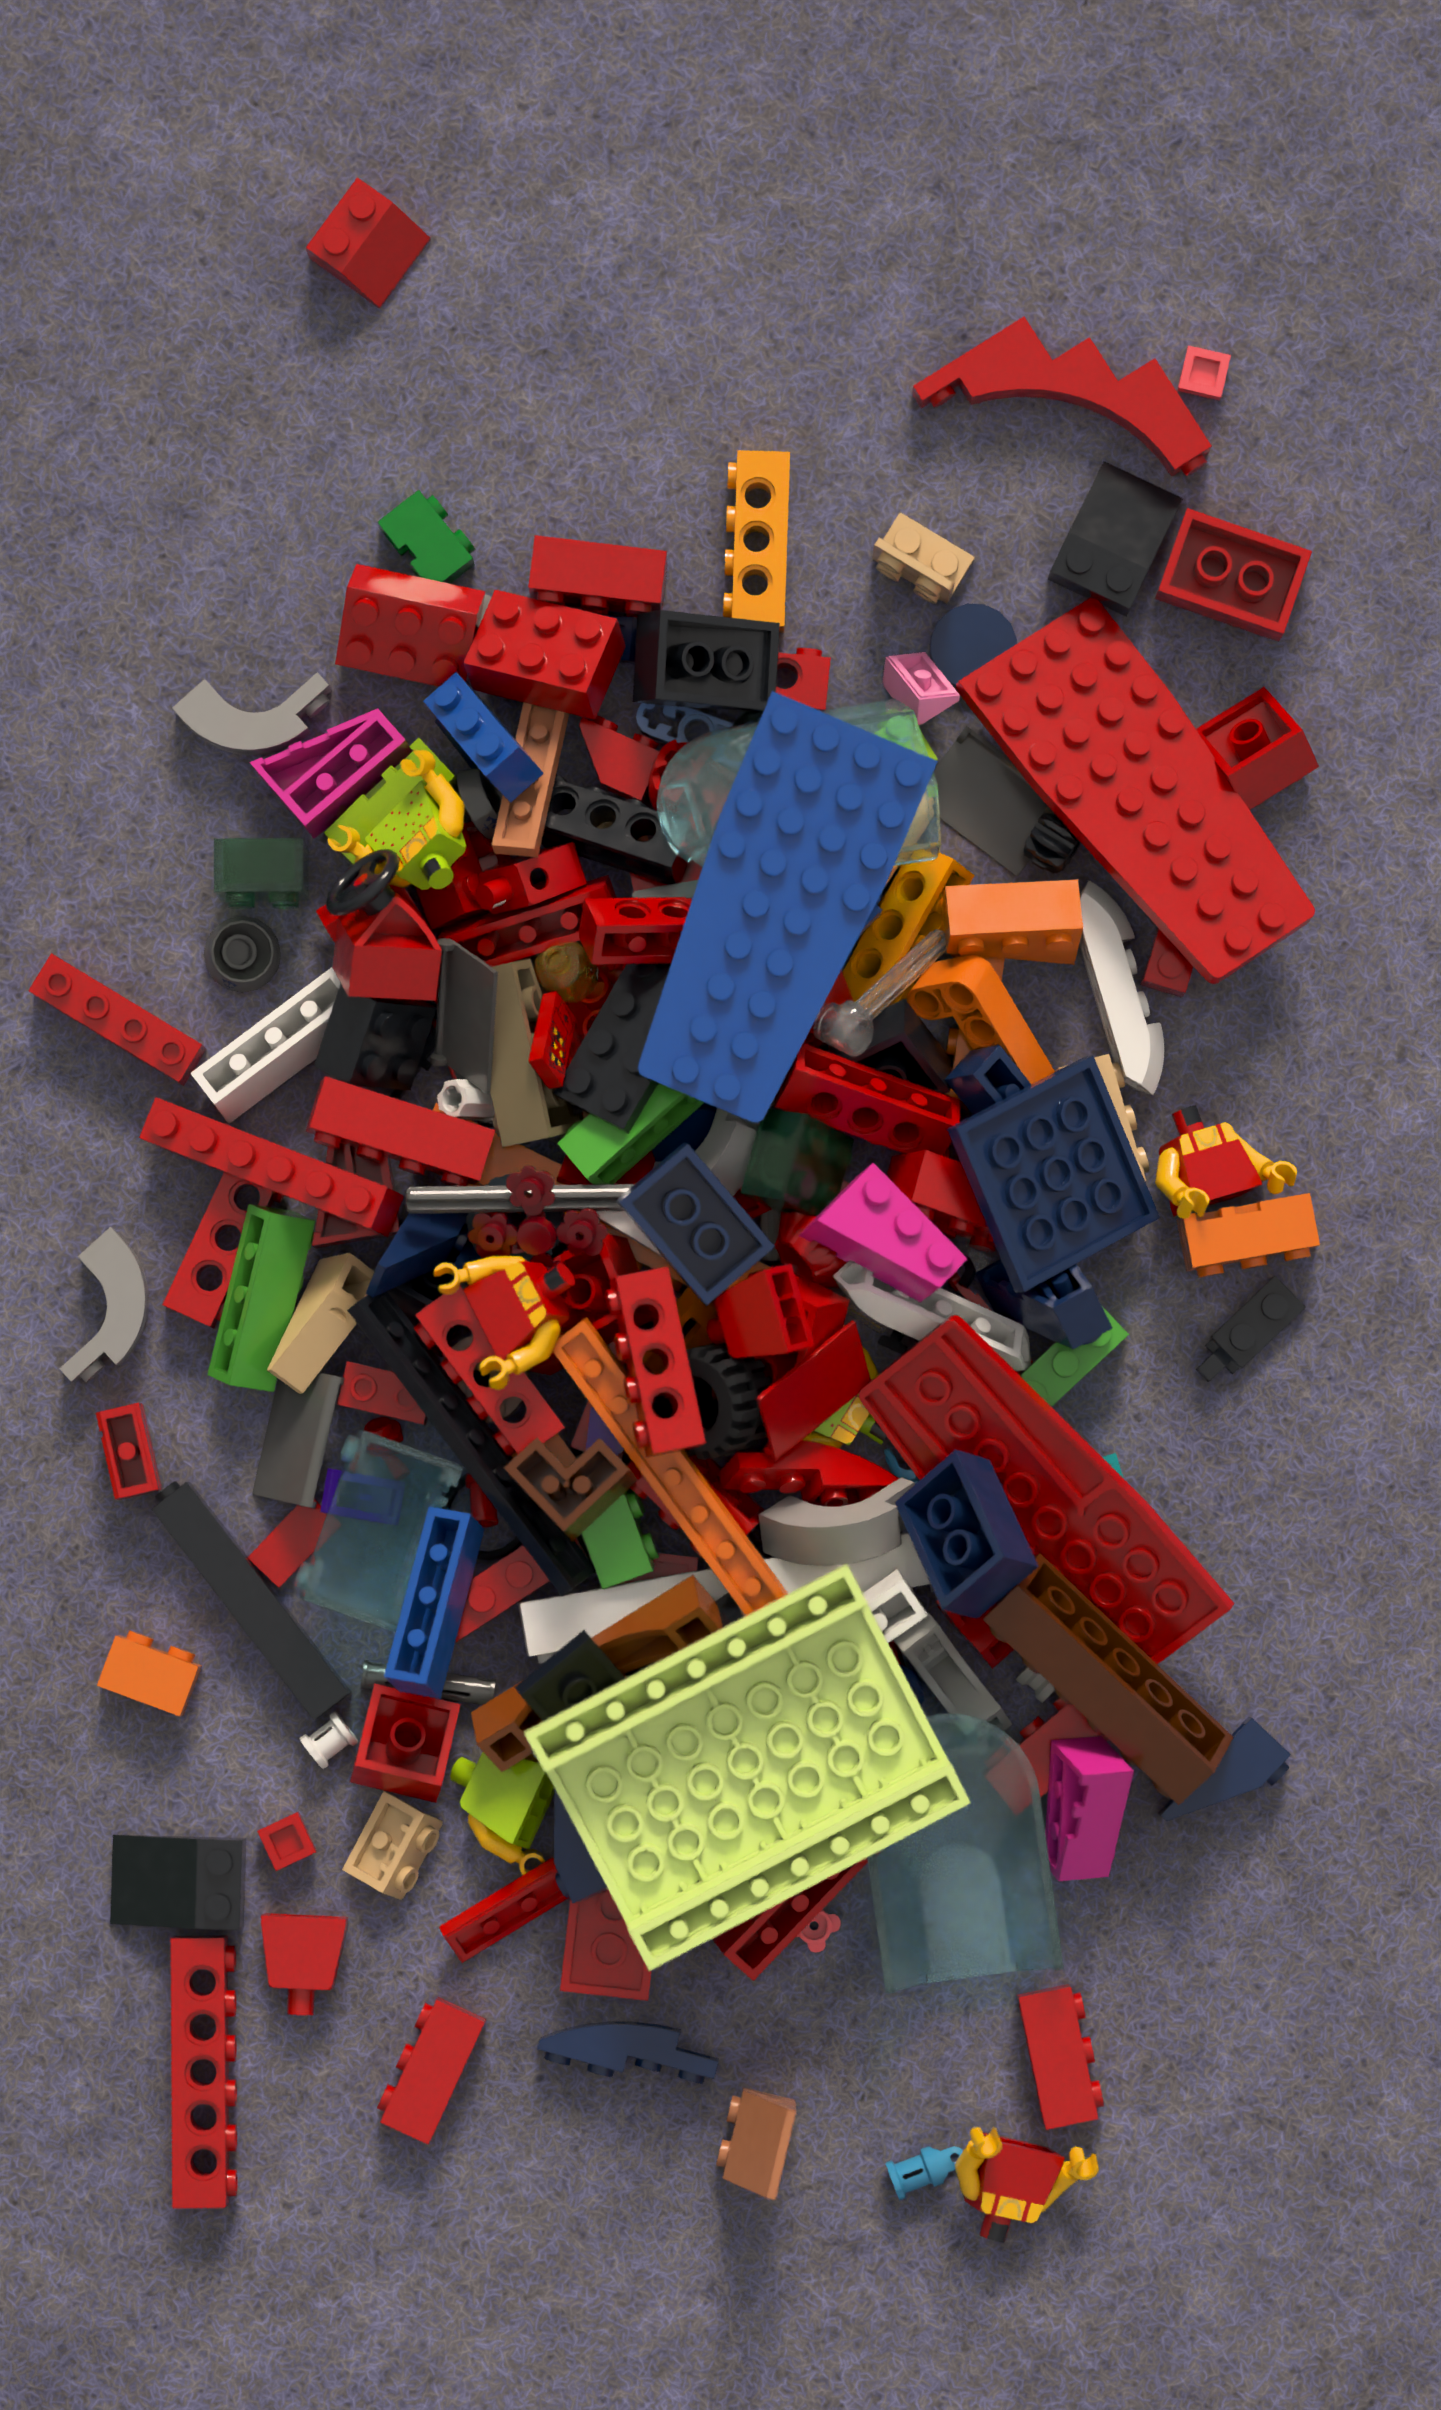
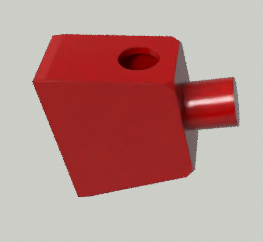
[475,842,587,914]
[707,1264,815,1358]
[261,1913,349,2015]

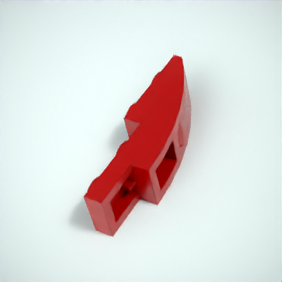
[718,1440,899,1507]

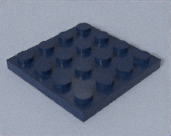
[947,1056,1160,1293]

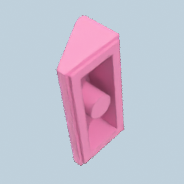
[883,652,960,726]

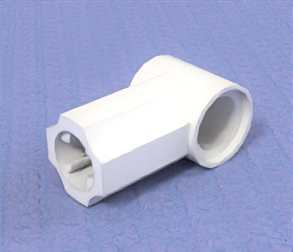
[437,1079,495,1126]

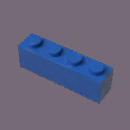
[384,1506,485,1699]

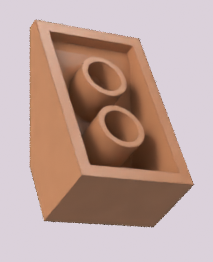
[716,2087,796,2200]

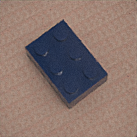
[616,1143,775,1305]
[895,1450,1039,1619]

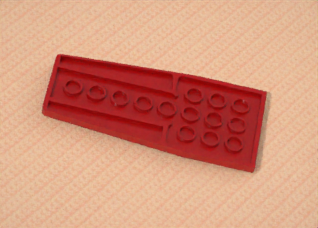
[955,597,1315,984]
[859,1315,1234,1665]

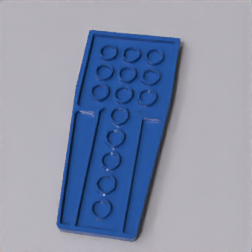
[638,691,938,1123]

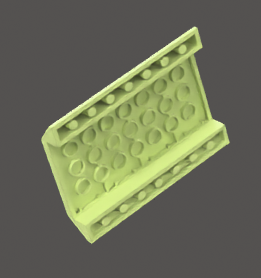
[524,1564,971,1971]

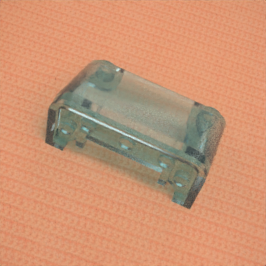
[294,1429,464,1632]

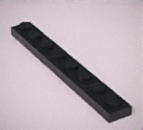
[347,1291,596,1596]

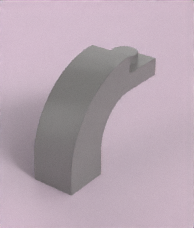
[172,672,332,755]
[653,1108,768,1196]
[59,1227,149,1383]
[759,1477,915,1566]
[893,1612,1012,1751]

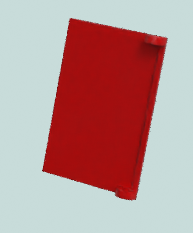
[756,1320,871,1462]

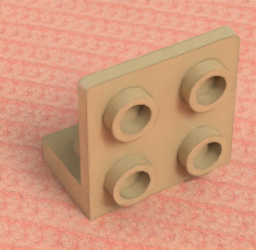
[872,512,975,604]

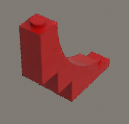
[912,316,1212,477]

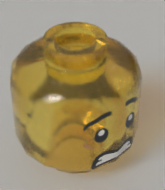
[534,942,599,1004]

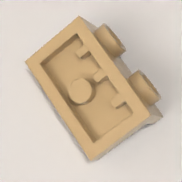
[342,1791,443,1900]

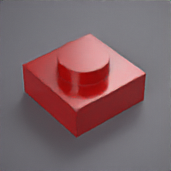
[257,1811,317,1871]

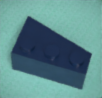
[975,1259,1112,1350]

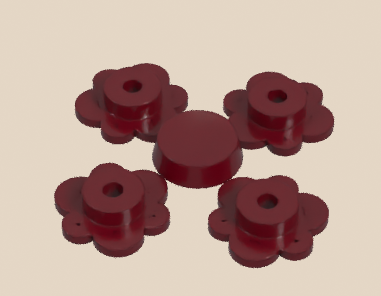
[468,1165,608,1295]

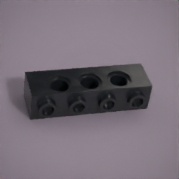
[541,774,697,885]

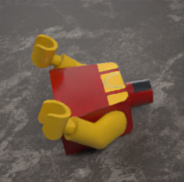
[1155,1105,1297,1219]
[434,1256,575,1390]
[955,2127,1099,2242]

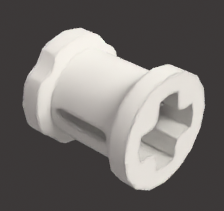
[300,1711,359,1769]

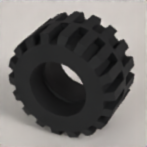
[655,1342,773,1460]

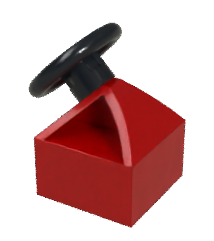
[326,849,442,1001]

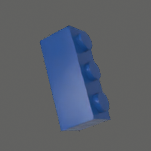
[424,672,544,803]

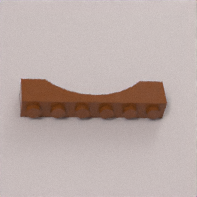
[471,1575,723,1772]

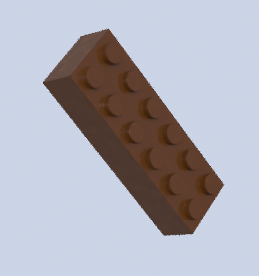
[983,1553,1234,1805]

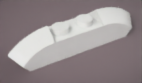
[1079,881,1164,1095]
[833,1260,1031,1371]

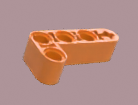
[907,955,1055,1084]

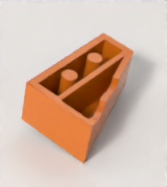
[942,880,1083,965]
[1176,1193,1320,1278]

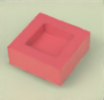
[1177,345,1231,401]

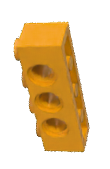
[723,450,790,633]
[842,842,975,1017]

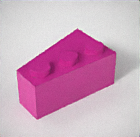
[249,708,412,839]
[798,1163,968,1302]
[1043,1736,1134,1881]

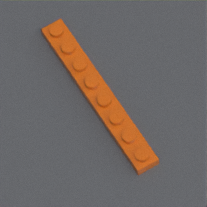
[553,1318,788,1616]

